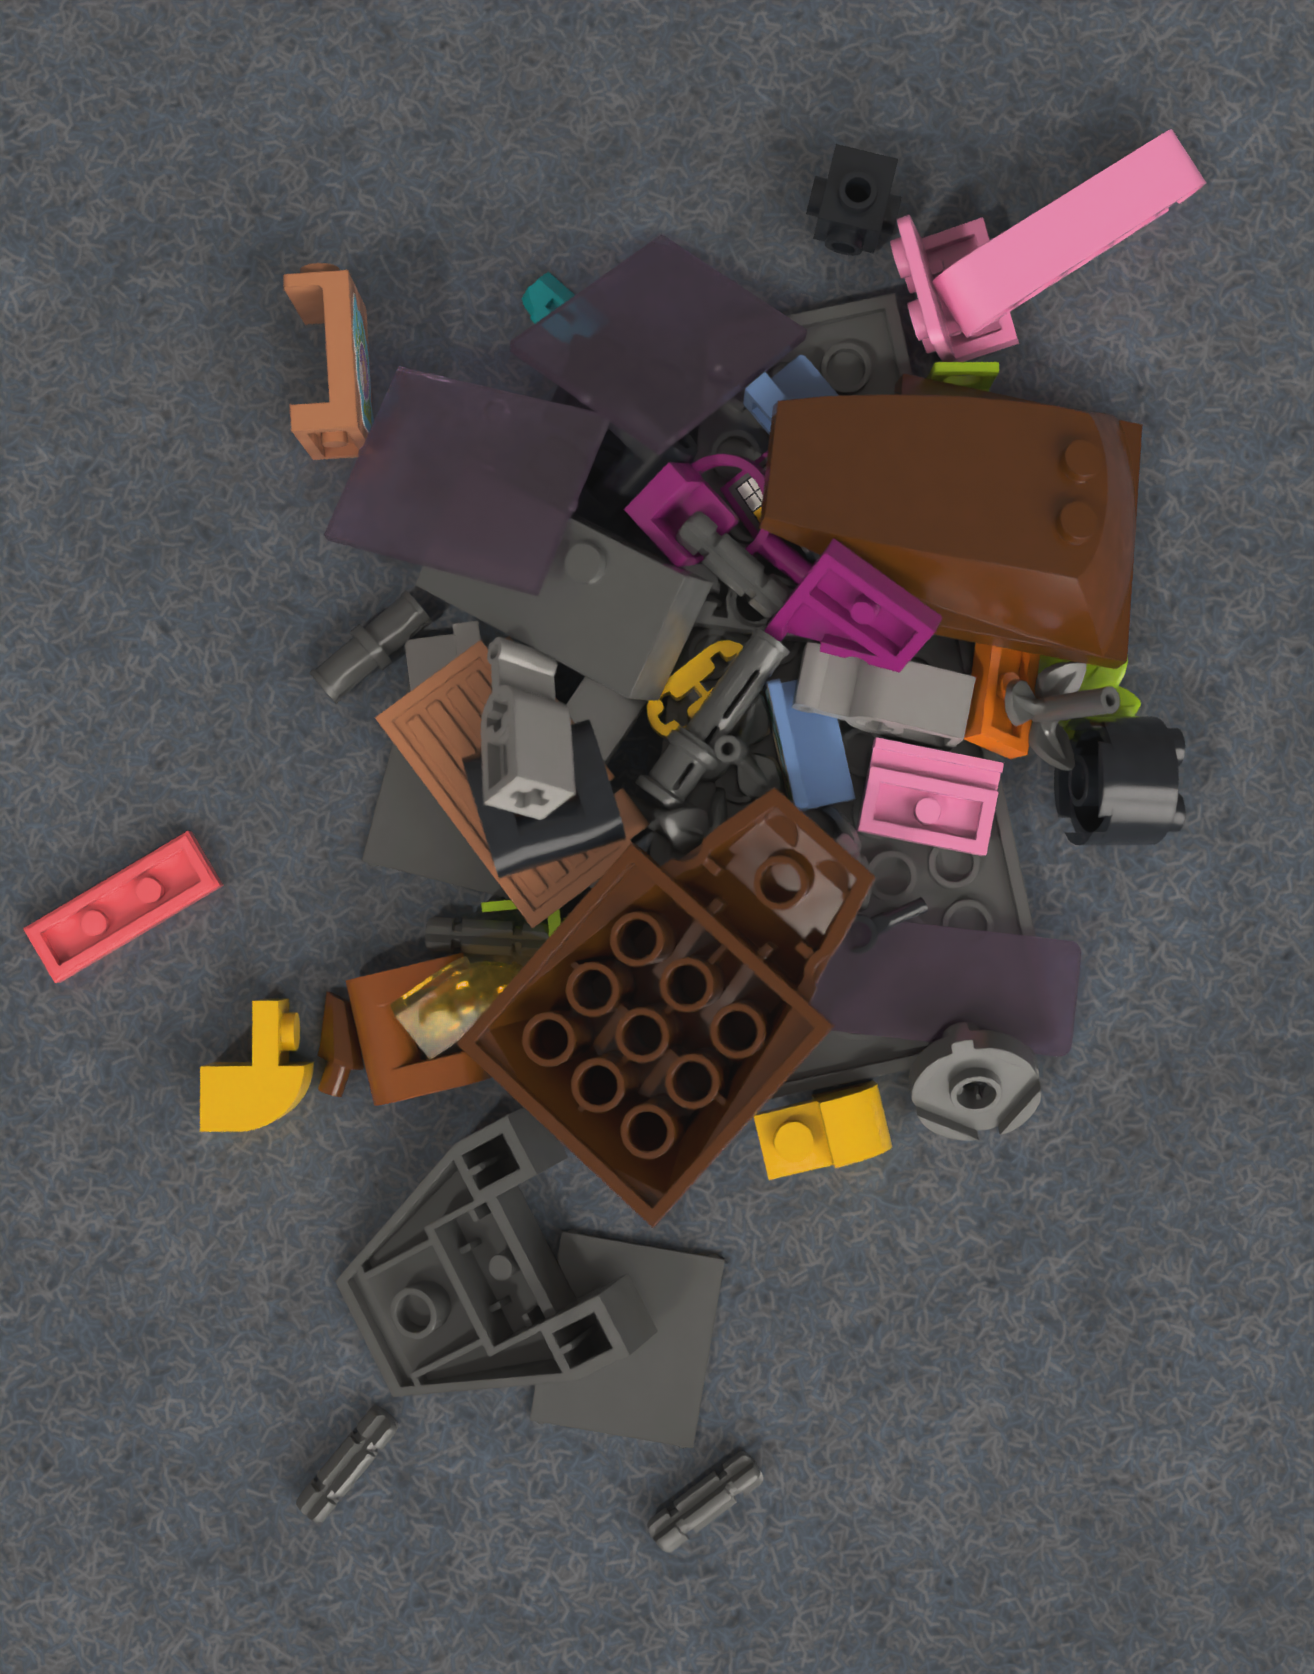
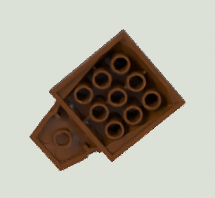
[759,373,1142,669]
[456,788,876,1228]

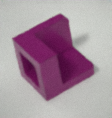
[624,462,739,567]

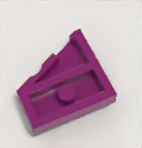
[764,539,943,673]

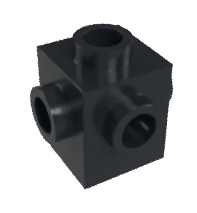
[806,144,902,256]

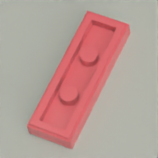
[23,831,224,983]

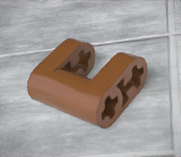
[345,953,492,1106]

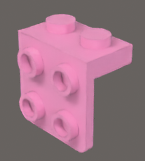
[890,215,1019,362]

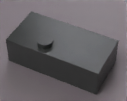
[415,466,713,701]

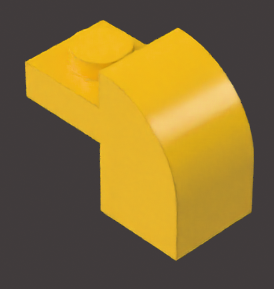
[200,999,314,1132]
[753,1080,892,1180]

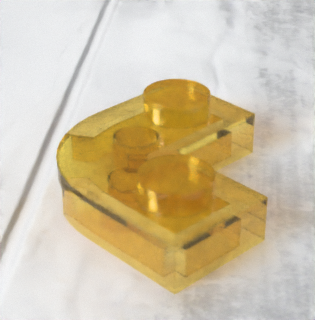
[390,956,523,1060]

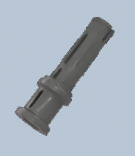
[634,628,789,810]

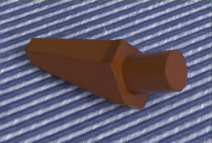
[317,991,364,1097]

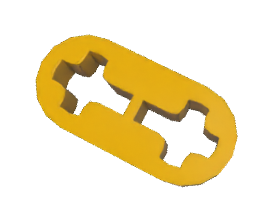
[647,640,743,739]

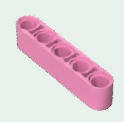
[932,129,1206,338]

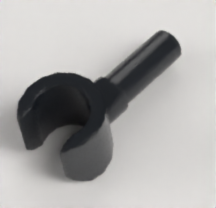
[849,897,928,954]

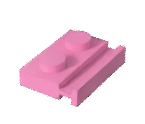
[856,737,1004,856]

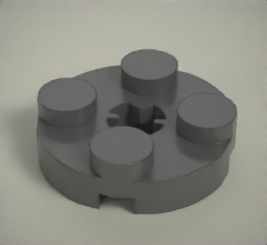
[909,1022,1041,1141]

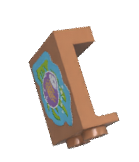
[283,263,375,460]

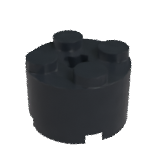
[1054,716,1186,846]

